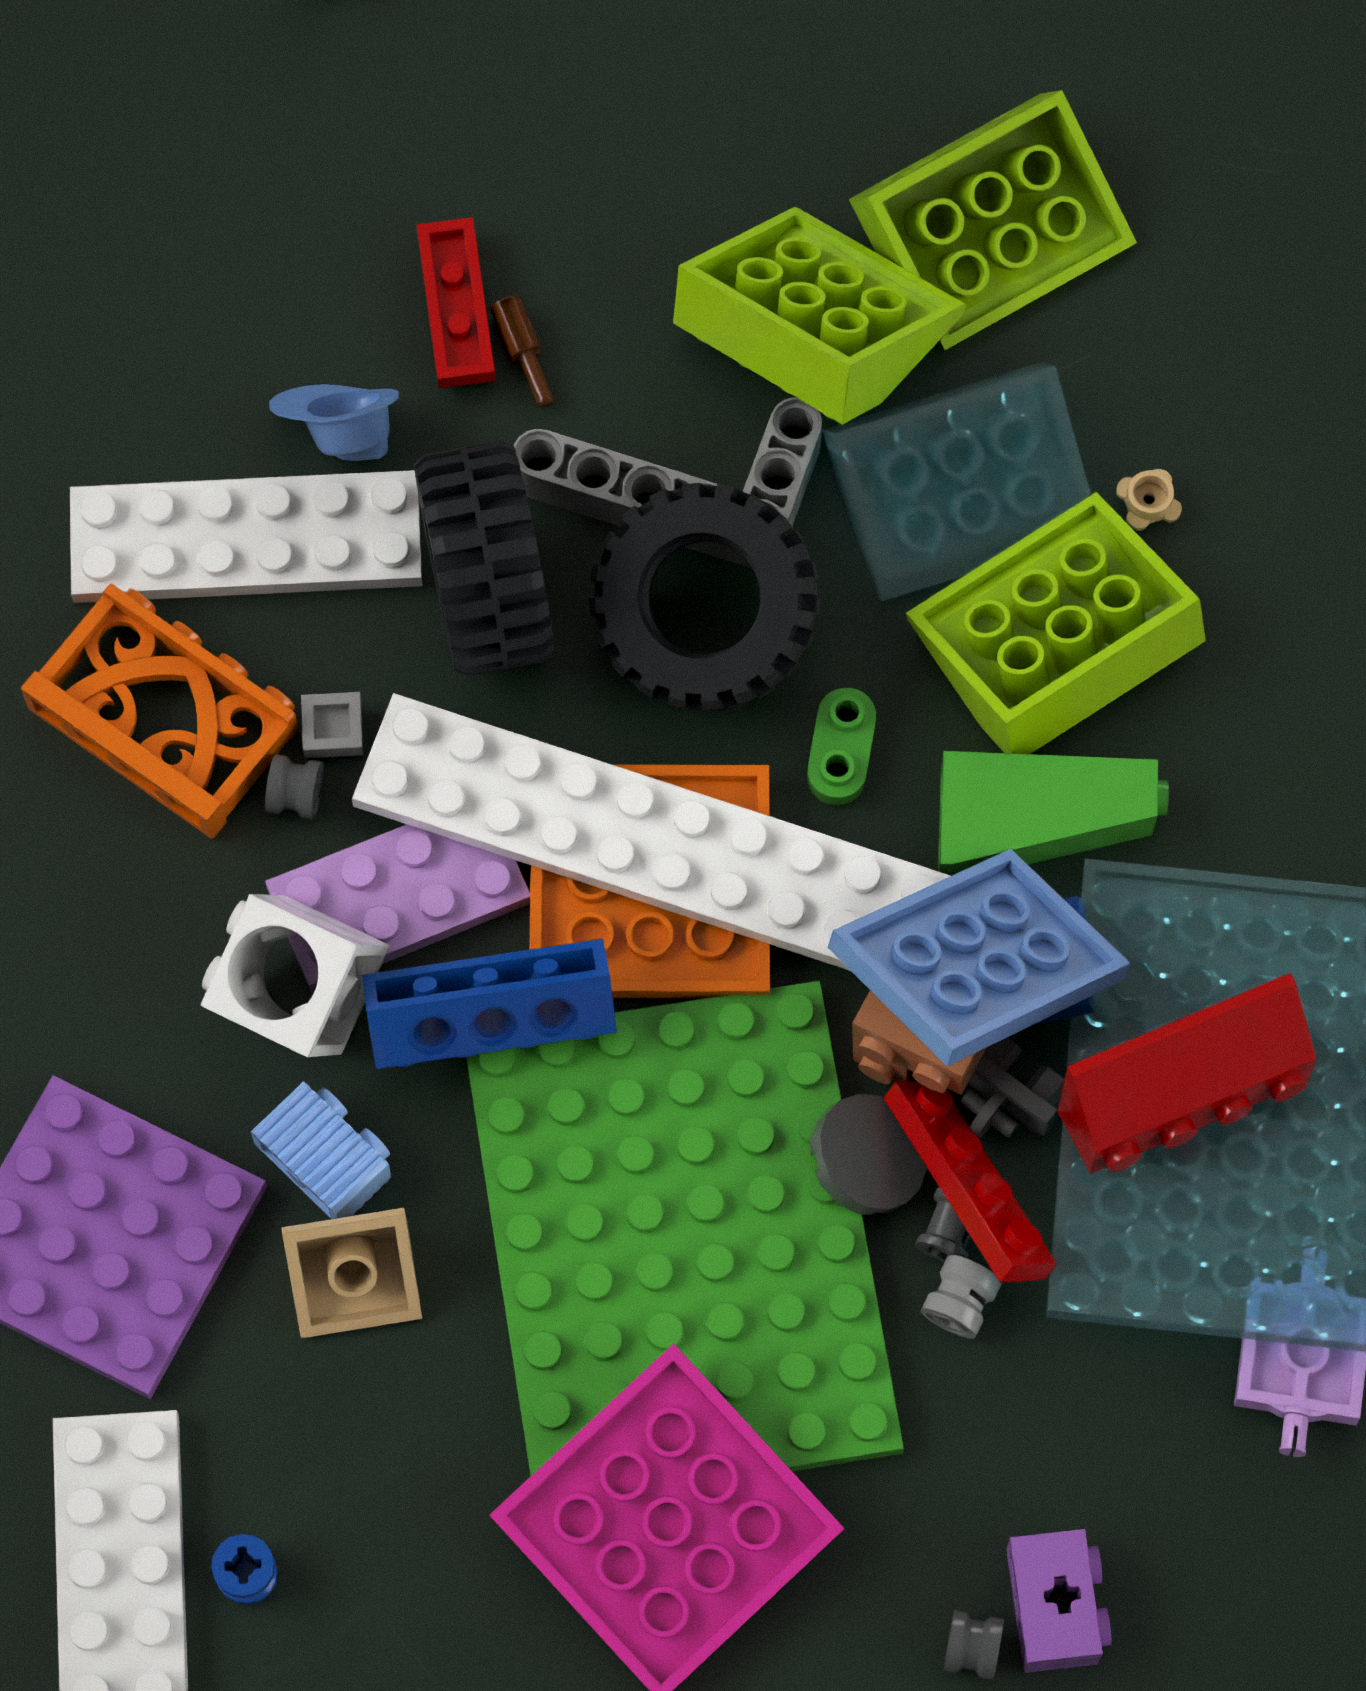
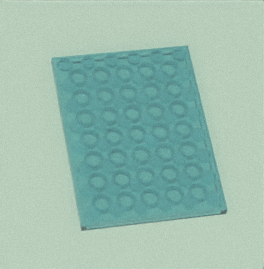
[1046,858,1366,1352]

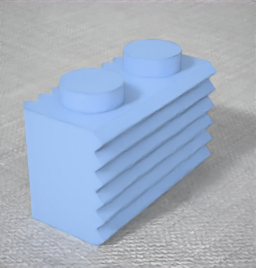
[251,1081,391,1219]

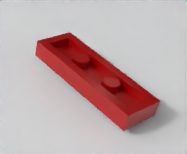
[416,217,496,389]

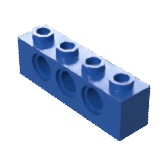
[362,939,617,1069]

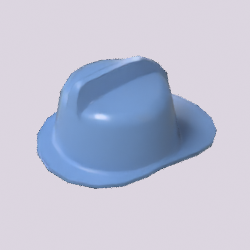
[269,384,399,461]

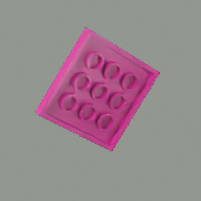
[489,1343,845,1691]

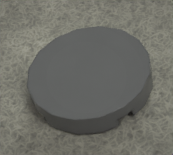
[810,1094,927,1215]

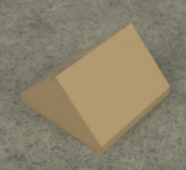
[281,1208,422,1338]

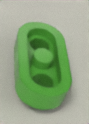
[807,688,876,806]

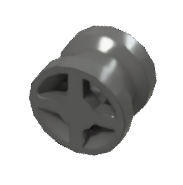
[265,754,324,820]
[943,1609,1004,1681]

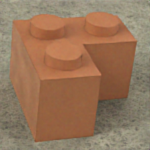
[852,990,987,1095]

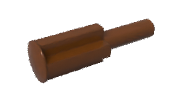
[490,296,554,408]

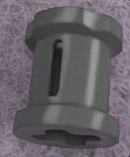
[915,1187,970,1263]

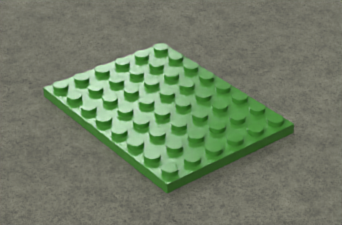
[466,981,904,1476]

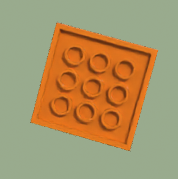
[529,765,770,999]

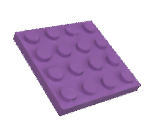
[0,1075,268,1399]

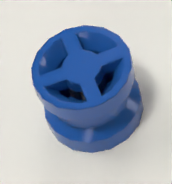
[211,1534,278,1605]

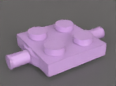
[1234,1250,1366,1457]

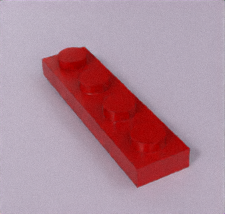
[884,1081,1057,1283]

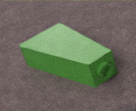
[938,751,1169,876]

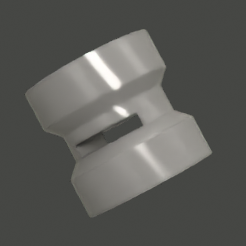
[921,1255,1002,1339]

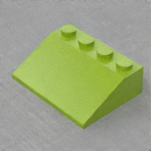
[849,90,1137,350]
[673,206,965,425]
[906,492,1206,754]

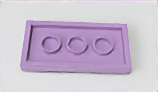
[265,824,530,993]

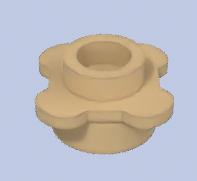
[1116,469,1182,531]

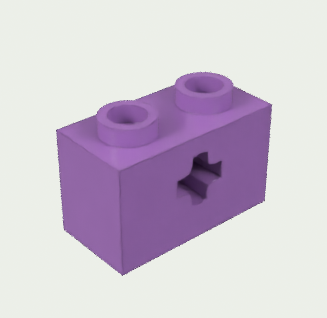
[1006,1529,1111,1673]

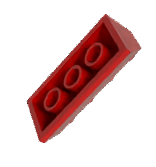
[1058,973,1316,1174]

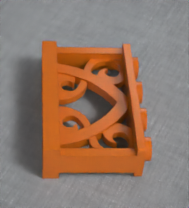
[21,583,299,840]

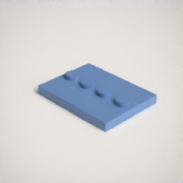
[827,849,1131,1067]

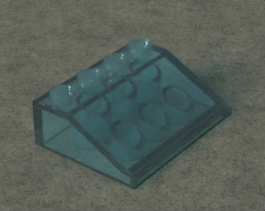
[822,362,1091,601]

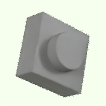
[301,692,364,758]

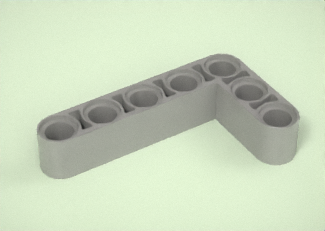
[513,397,822,568]

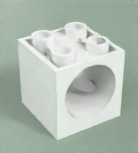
[200,894,390,1057]

